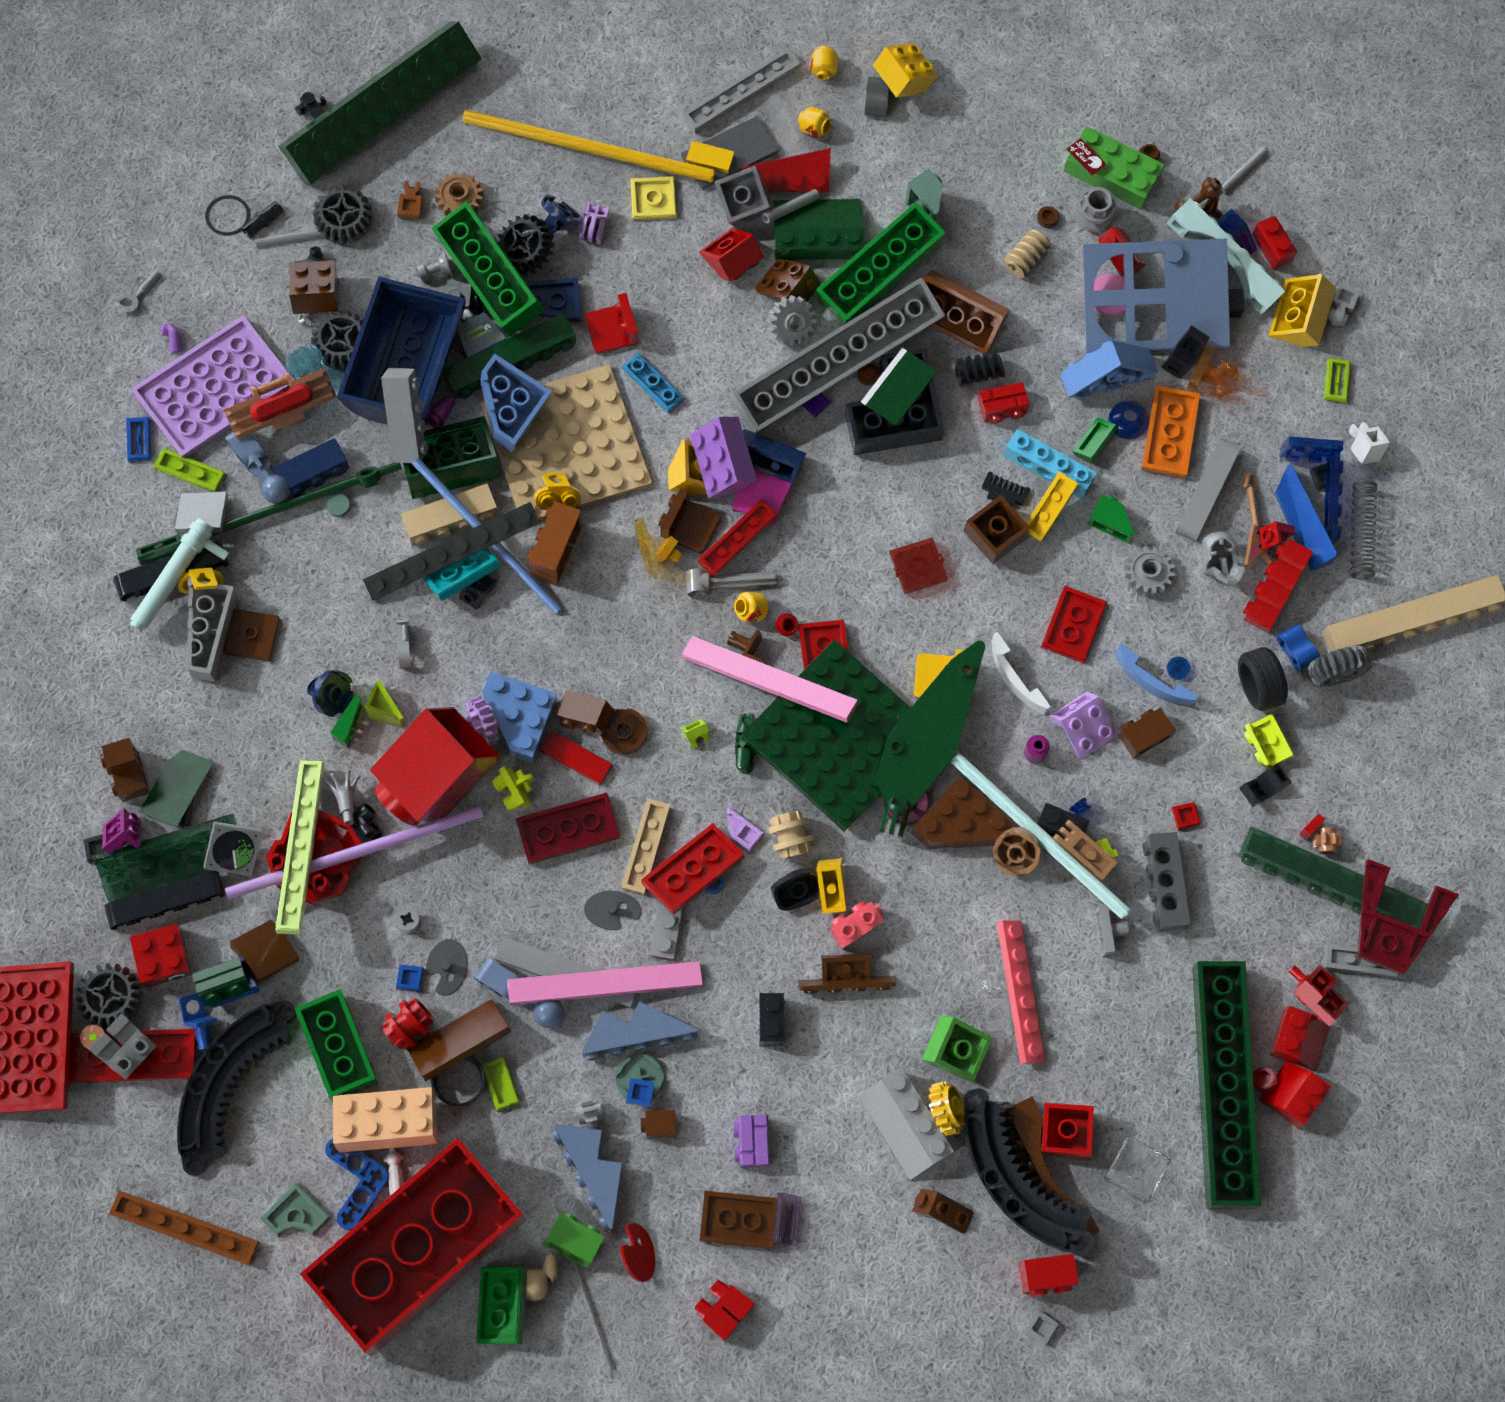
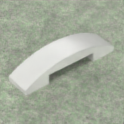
[991,632,1051,715]

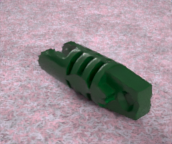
[735,713,756,774]

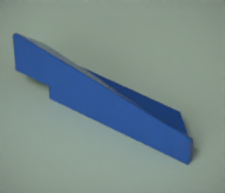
[1275,465,1337,571]

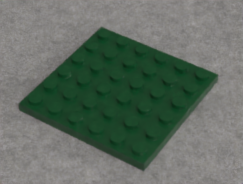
[740,639,911,832]

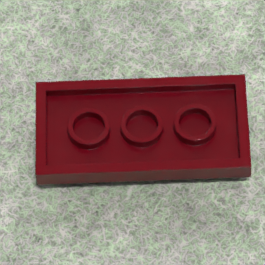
[516,792,620,865]

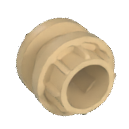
[768,810,814,859]

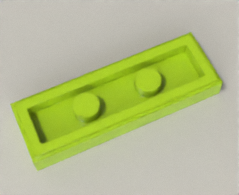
[153,448,226,492]

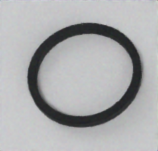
[205,195,250,235]

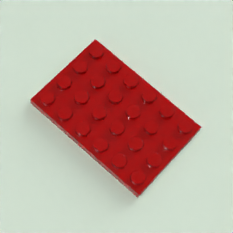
[0,961,74,1114]

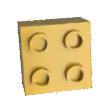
[873,43,938,98]

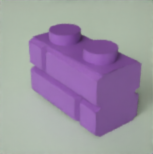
[734,1115,770,1168]

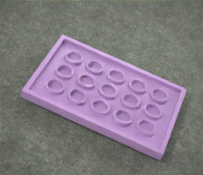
[131,315,294,458]

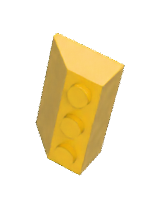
[1268,274,1336,347]

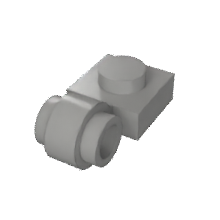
[1327,283,1360,327]

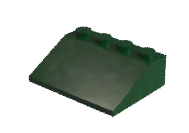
[773,199,864,260]
[403,416,501,500]

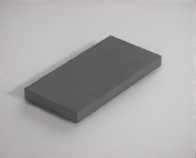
[681,116,778,190]

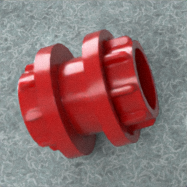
[382,998,434,1050]

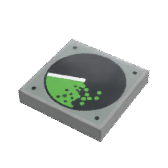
[204,822,262,876]

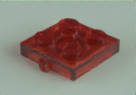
[889,537,948,595]

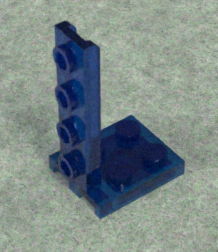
[1280,436,1344,545]

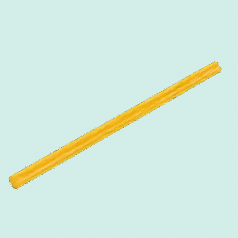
[463,110,715,182]

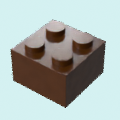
[289,260,338,314]
[963,495,1031,564]

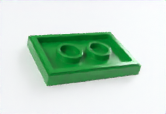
[476,1266,527,1344]

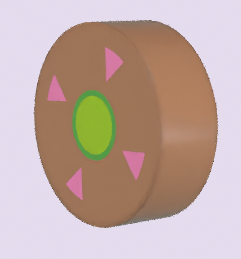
[80,1025,106,1050]

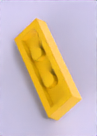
[1026,471,1079,542]

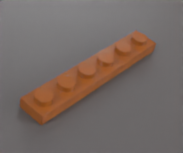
[109,1190,259,1266]

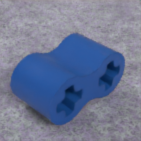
[1276,624,1320,672]

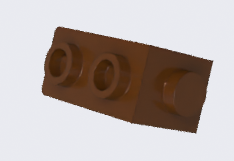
[912,1188,973,1234]

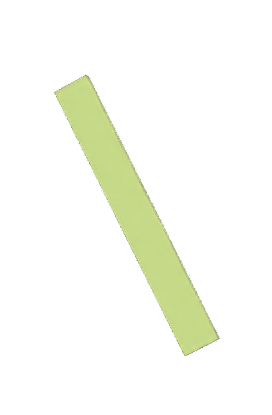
[275,760,325,934]

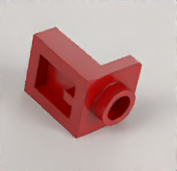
[1259,521,1296,550]

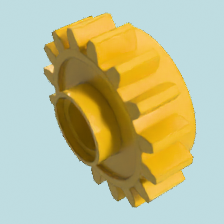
[929,1081,965,1136]

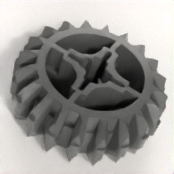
[312,185,373,244]
[311,309,363,370]
[1308,645,1372,688]
[76,963,143,1029]

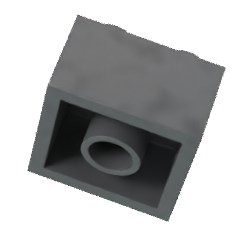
[715,166,774,226]

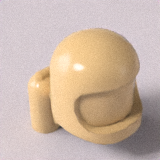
[525,1255,558,1302]

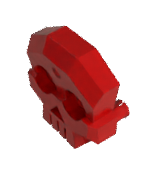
[266,810,363,906]

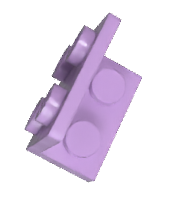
[1049,692,1118,759]

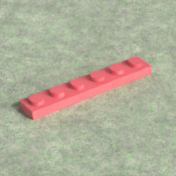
[997,920,1045,1064]

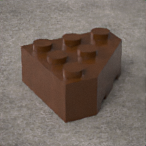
[911,776,1014,849]

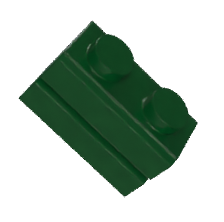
[192,957,251,1007]

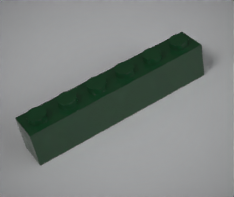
[443,313,576,400]

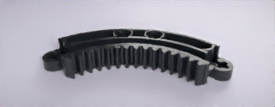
[177,1000,296,1177]
[964,1088,1095,1255]

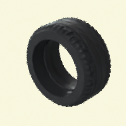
[1238,647,1288,711]

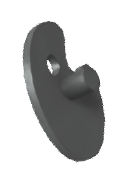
[584,891,641,930]
[426,939,467,995]

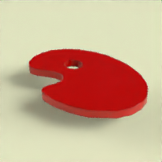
[621,1223,656,1282]

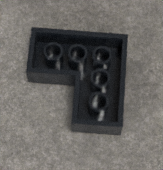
[845,348,944,455]

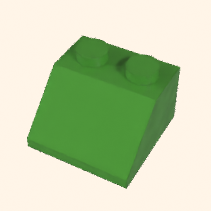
[922,1015,993,1082]

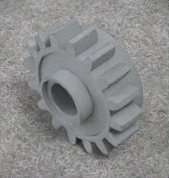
[767,295,816,346]
[1124,546,1175,597]

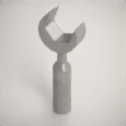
[119,270,162,315]

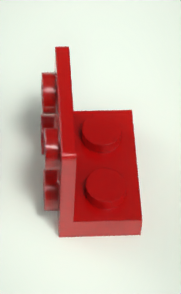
[584,293,639,354]

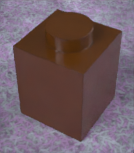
[641,1110,676,1139]

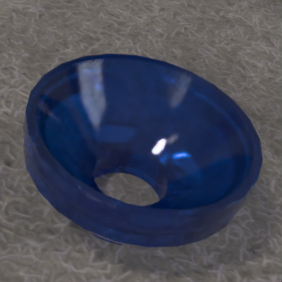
[1108,400,1149,440]

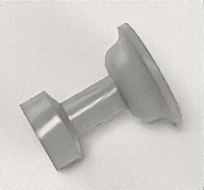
[417,251,454,283]

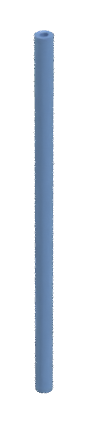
[412,458,562,614]

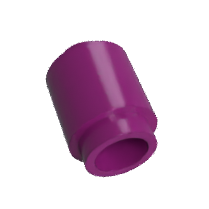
[1024,735,1050,764]

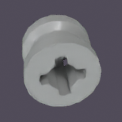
[395,907,421,934]

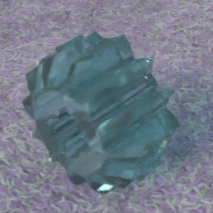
[285,344,325,380]

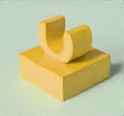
[652,536,682,563]

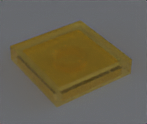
[634,518,657,577]

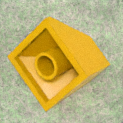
[668,439,707,496]

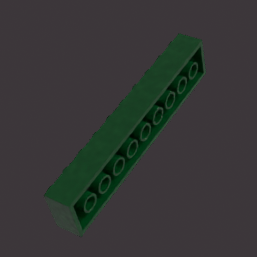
[278,21,482,184]
[1192,961,1261,1209]

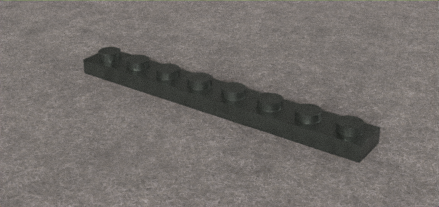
[363,502,541,600]

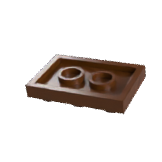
[699,1191,778,1249]

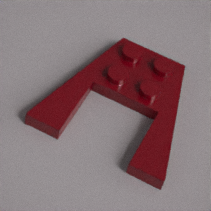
[1357,859,1459,975]

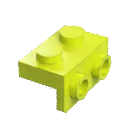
[1244,714,1295,768]

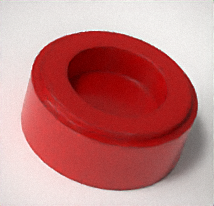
[1253,1067,1277,1093]

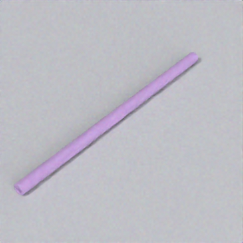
[225,806,483,900]

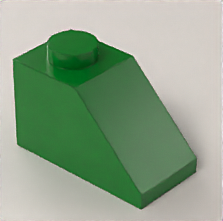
[1087,494,1134,544]

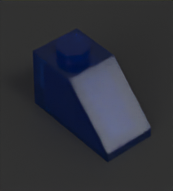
[1216,208,1257,255]

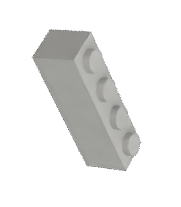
[381,368,428,463]

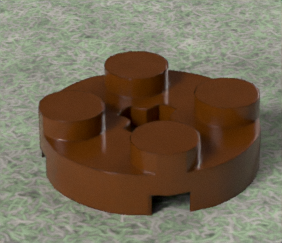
[601,708,647,756]

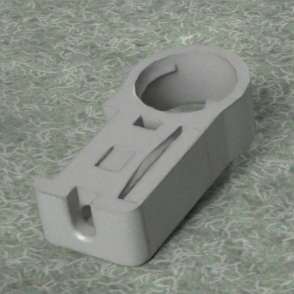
[396,619,415,668]

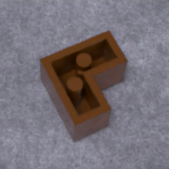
[100,738,150,802]

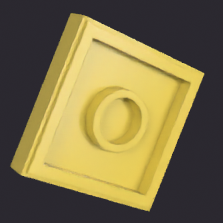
[630,176,677,220]

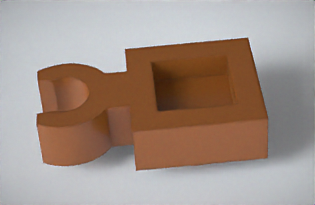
[397,181,423,220]

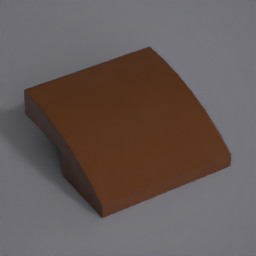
[230,920,299,983]

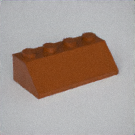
[923,270,1010,353]

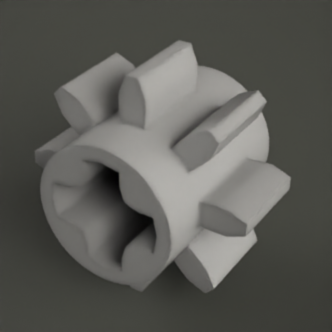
[575,1097,604,1129]

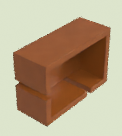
[527,501,582,586]

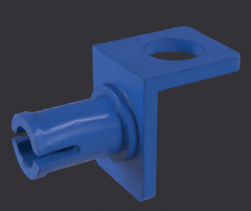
[179,993,218,1049]

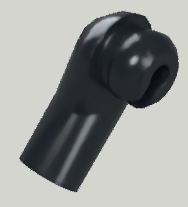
[294,246,323,263]

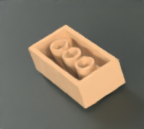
[333,1087,437,1153]

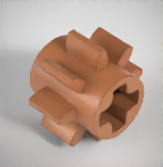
[1312,828,1343,855]

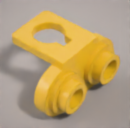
[534,473,581,510]
[177,568,224,594]

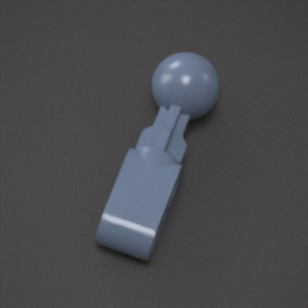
[224,432,291,504]
[474,958,564,1028]

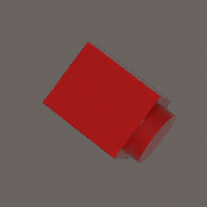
[370,707,501,826]

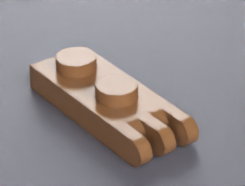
[1053,820,1118,881]

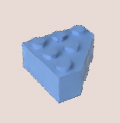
[1060,340,1158,399]
[480,353,552,453]
[482,671,558,764]

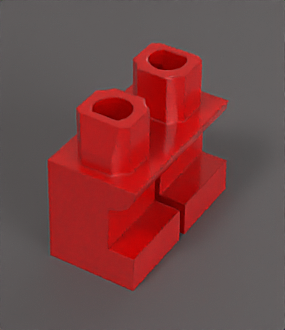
[694,1279,755,1342]

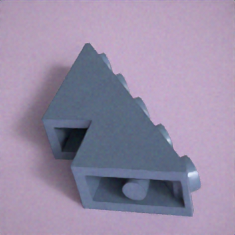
[582,1002,698,1061]
[551,1124,622,1233]

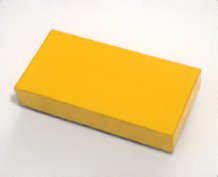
[686,141,734,174]

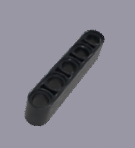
[113,541,229,602]
[104,871,225,930]

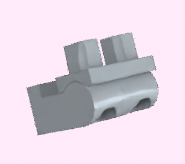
[89,1013,156,1080]

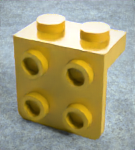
[914,649,968,699]

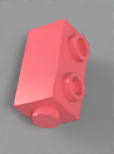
[829,901,884,949]

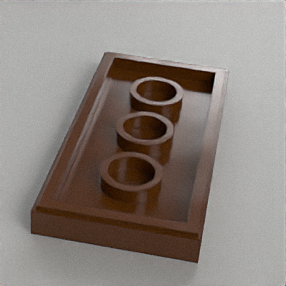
[406,999,511,1082]

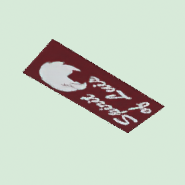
[1066,138,1107,176]

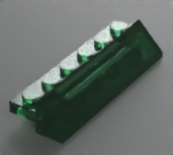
[93,813,238,903]

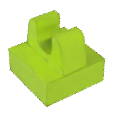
[680,719,710,748]

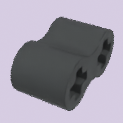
[864,76,889,117]

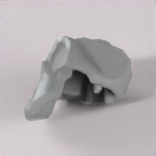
[1202,531,1245,585]

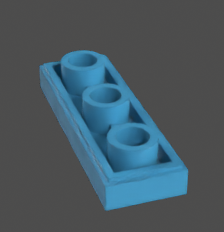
[622,353,684,413]

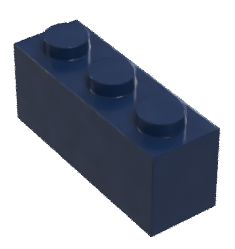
[743,429,807,484]
[273,438,349,497]

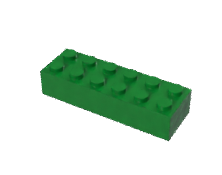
[431,201,545,336]
[816,202,946,325]

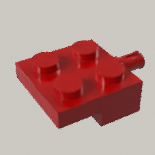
[1288,964,1349,1026]

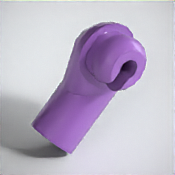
[161,323,182,352]

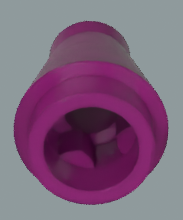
[427,395,455,429]

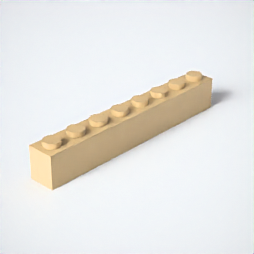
[1323,575,1505,651]

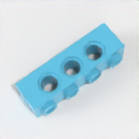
[1004,429,1097,500]

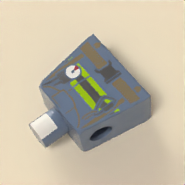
[457,309,506,358]

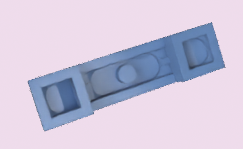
[1115,644,1198,706]

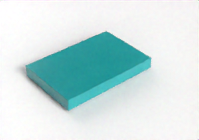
[423,548,501,602]

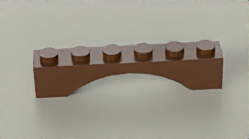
[1009,1096,1099,1243]

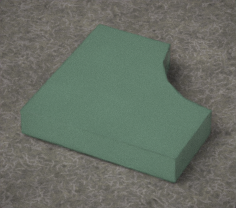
[260,1183,331,1236]

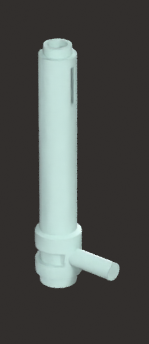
[130,518,229,632]

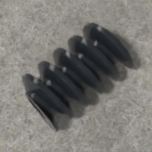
[955,350,1005,387]

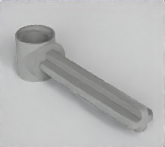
[685,569,777,597]

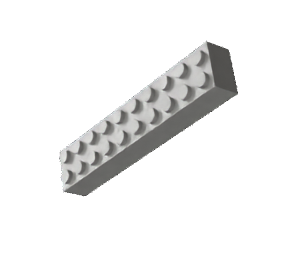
[729,277,945,433]

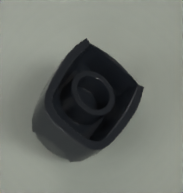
[771,868,820,911]

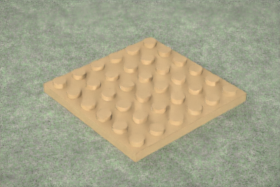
[481,364,652,520]

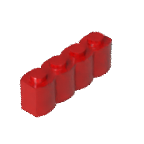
[1242,539,1313,633]

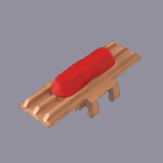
[224,368,337,439]

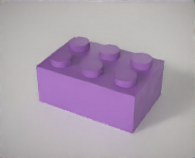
[690,417,757,498]

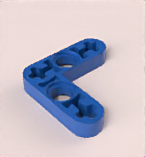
[325,1139,388,1230]

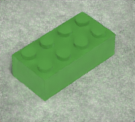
[1064,126,1164,210]

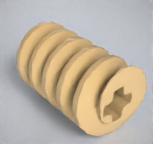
[1004,230,1052,279]

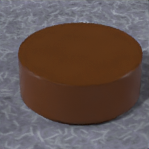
[1037,206,1059,228]

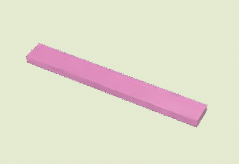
[682,637,858,722]
[507,961,703,1005]

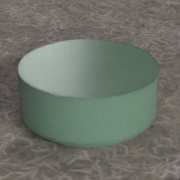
[326,494,350,517]

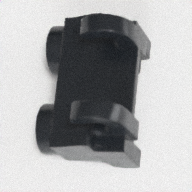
[295,92,327,120]

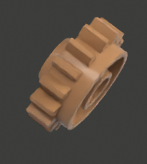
[434,172,483,216]

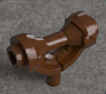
[1174,177,1223,219]

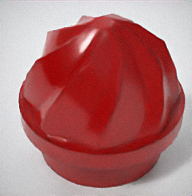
[776,613,798,636]

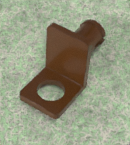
[727,629,768,665]

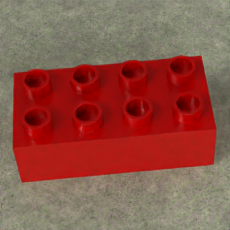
[300,1138,526,1357]

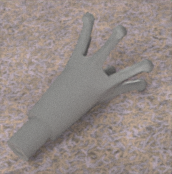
[325,769,361,826]

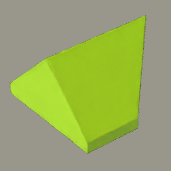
[365,680,406,726]

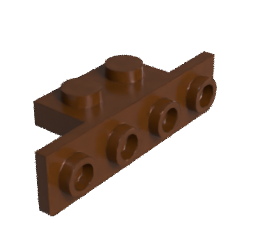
[798,953,896,994]

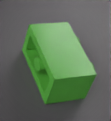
[543,1213,604,1268]

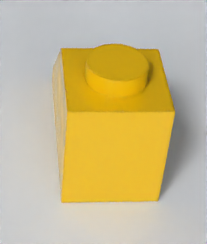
[816,858,847,914]

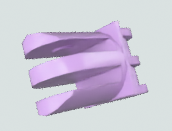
[579,202,610,244]

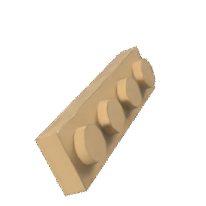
[621,798,670,895]

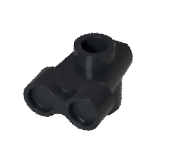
[351,802,383,840]

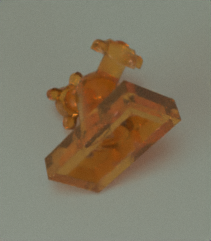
[1186,345,1240,398]

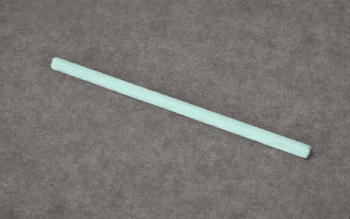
[950,751,1130,919]

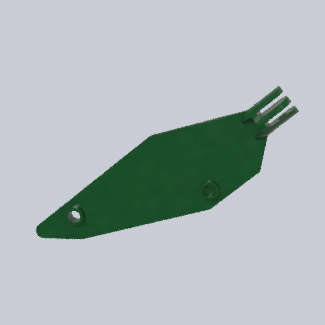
[875,640,985,838]

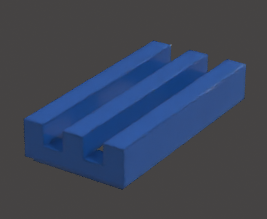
[126,417,151,463]

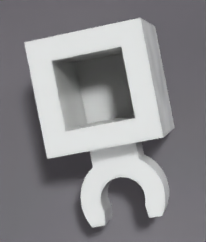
[1349,422,1390,465]

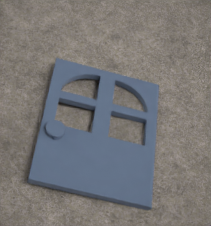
[1083,239,1230,354]

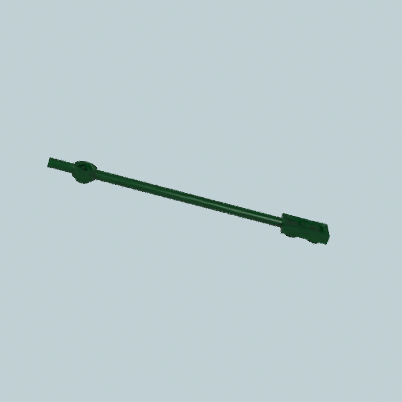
[136,462,402,565]

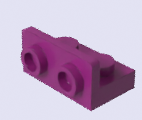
[102,808,141,854]

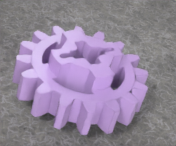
[465,696,499,746]

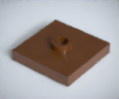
[223,609,280,661]

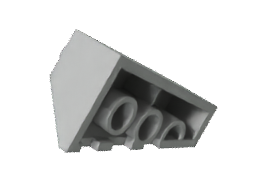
[187,578,238,682]

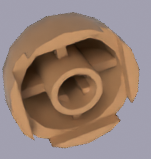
[993,827,1041,876]

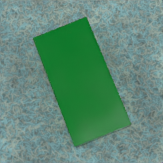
[1073,417,1118,463]

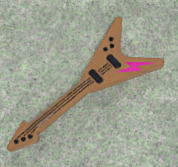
[1244,471,1277,567]

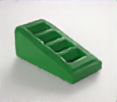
[330,695,362,748]

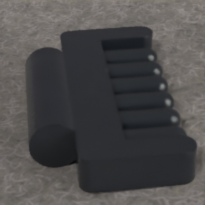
[982,471,1030,507]

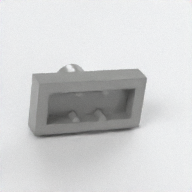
[1095,905,1129,957]

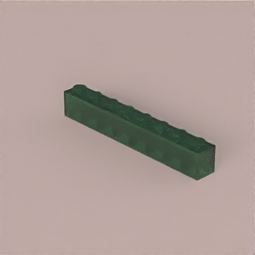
[1237,826,1428,929]

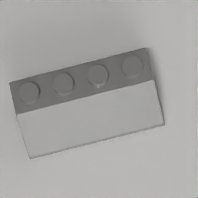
[859,1067,954,1180]

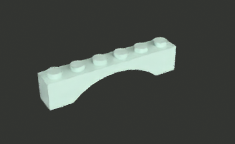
[1167,198,1285,315]

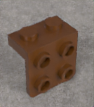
[755,258,821,302]
[658,488,720,553]

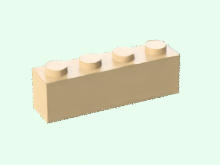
[401,484,498,546]

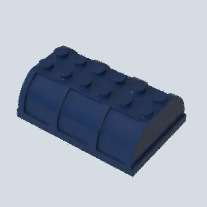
[337,276,466,426]

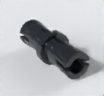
[241,200,284,239]

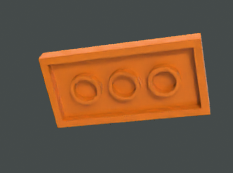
[1141,385,1200,478]

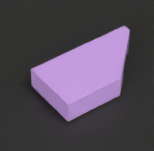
[727,807,764,852]

